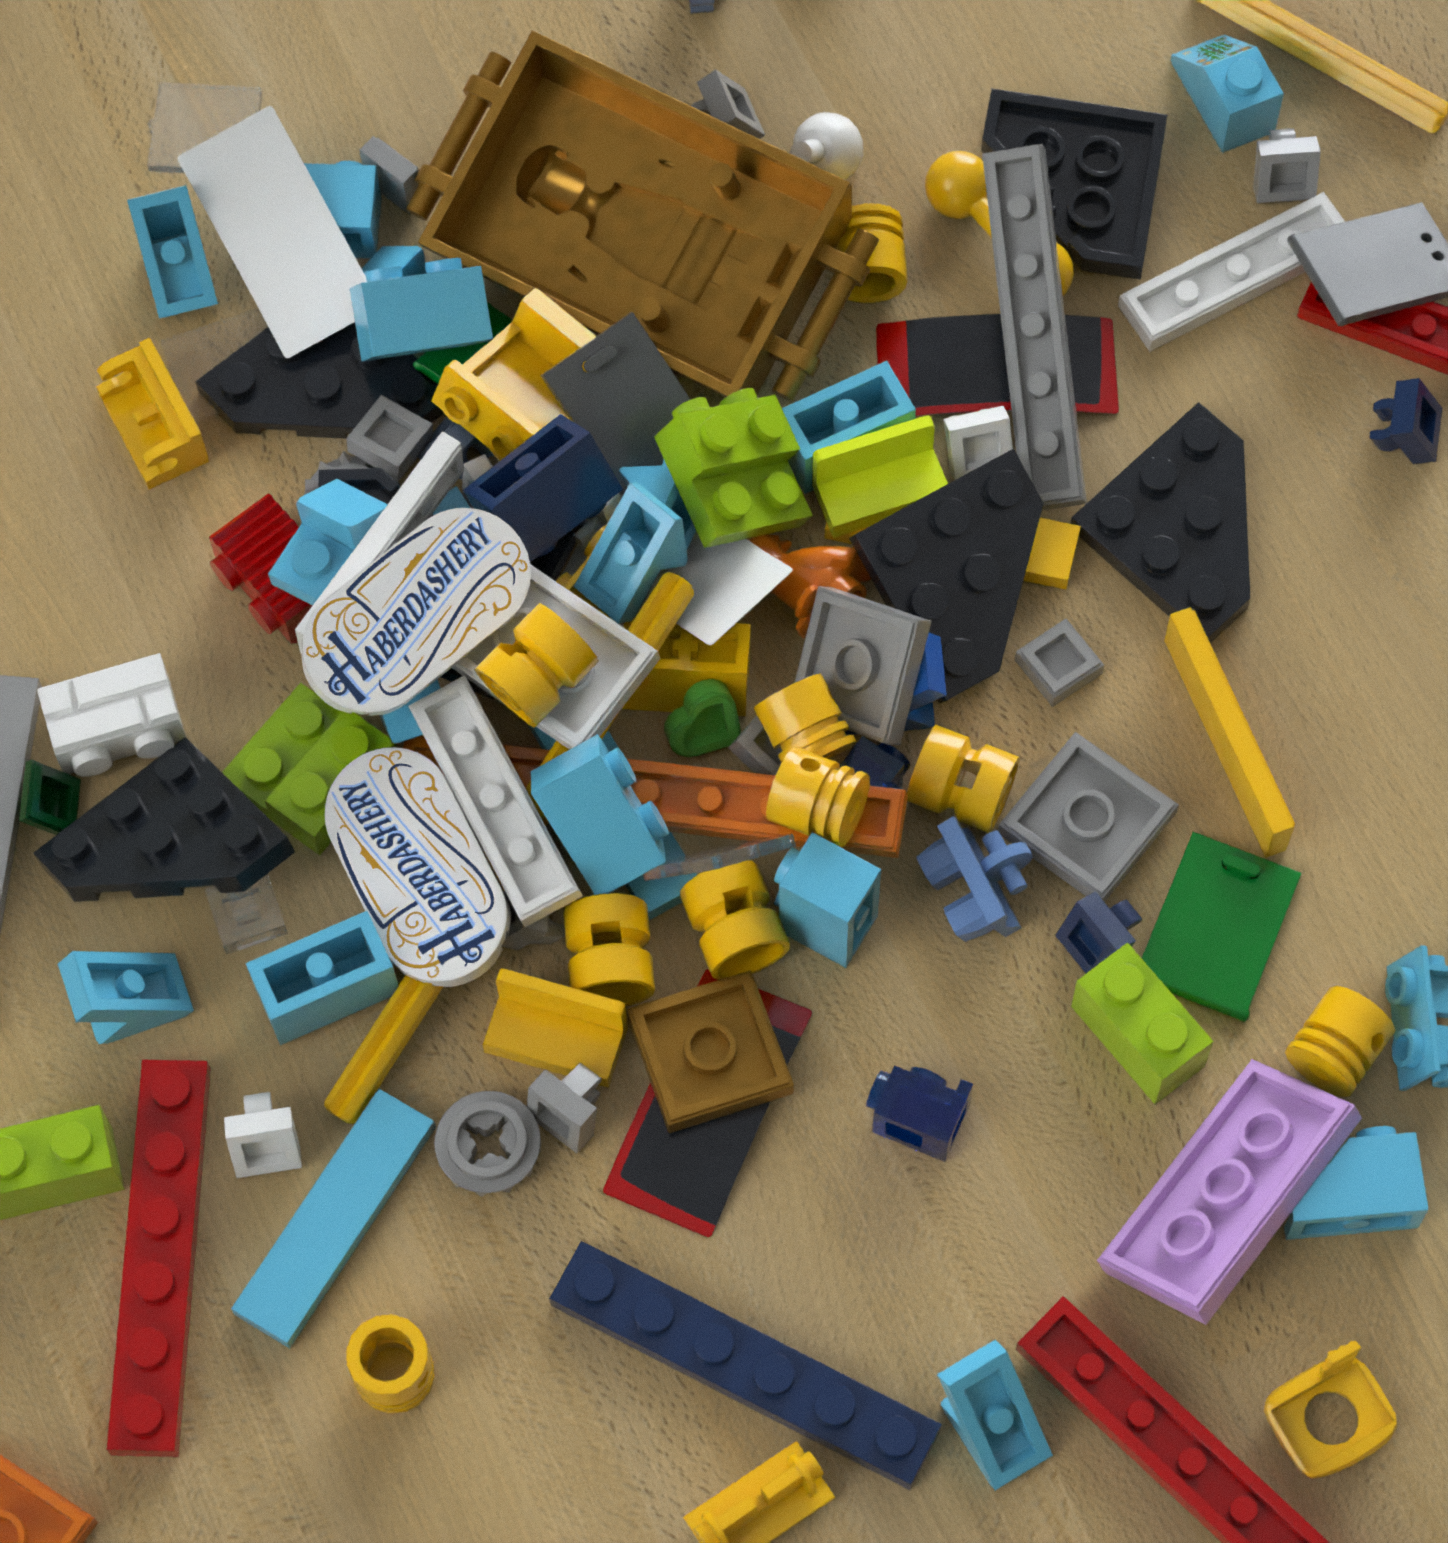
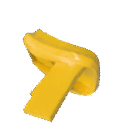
[1264,1341,1397,1479]

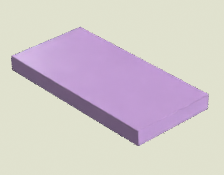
[1097,1059,1362,1325]

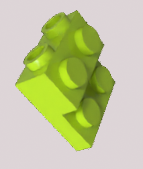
[654,388,813,548]
[222,683,397,856]

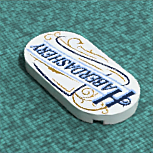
[301,508,531,716]
[325,747,511,987]

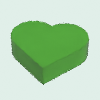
[664,679,741,757]

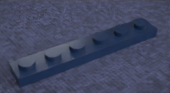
[549,1241,942,1490]

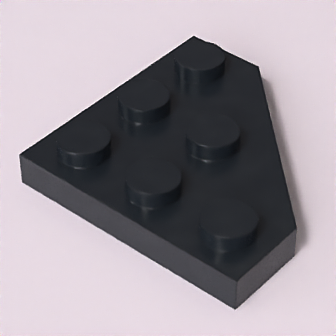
[981,88,1168,280]
[195,322,444,439]
[1070,402,1250,643]
[849,448,1044,704]
[33,737,295,902]

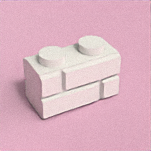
[37,653,186,777]

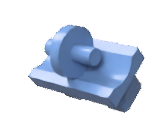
[916,816,1033,941]

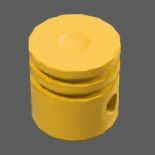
[836,203,908,303]
[754,673,857,763]
[766,747,870,847]
[1285,986,1396,1097]
[346,1314,435,1414]

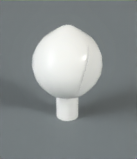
[790,112,863,180]

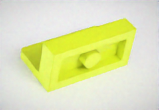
[812,415,948,538]

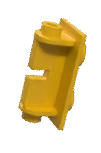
[683,1441,835,1543]

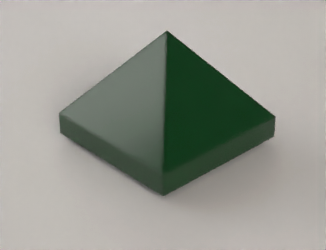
[19,760,81,835]

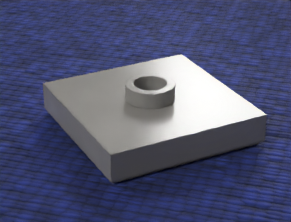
[795,586,931,745]
[998,732,1179,902]

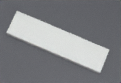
[1118,192,1345,352]
[295,431,464,654]
[408,675,583,927]

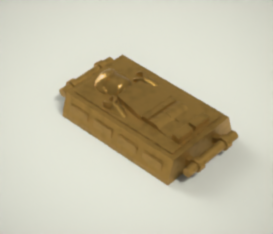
[406,30,879,402]

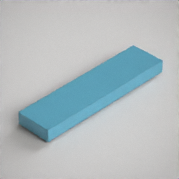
[231,1089,436,1349]

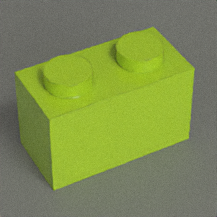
[1071,942,1213,1105]
[0,1104,125,1220]

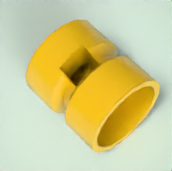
[474,603,599,727]
[907,724,1020,833]
[680,860,790,980]
[563,893,655,1006]

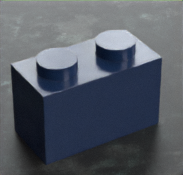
[463,414,623,562]

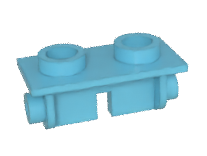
[1385,945,1448,1091]

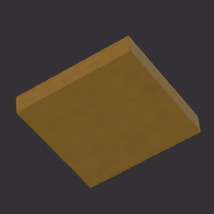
[627,970,794,1133]

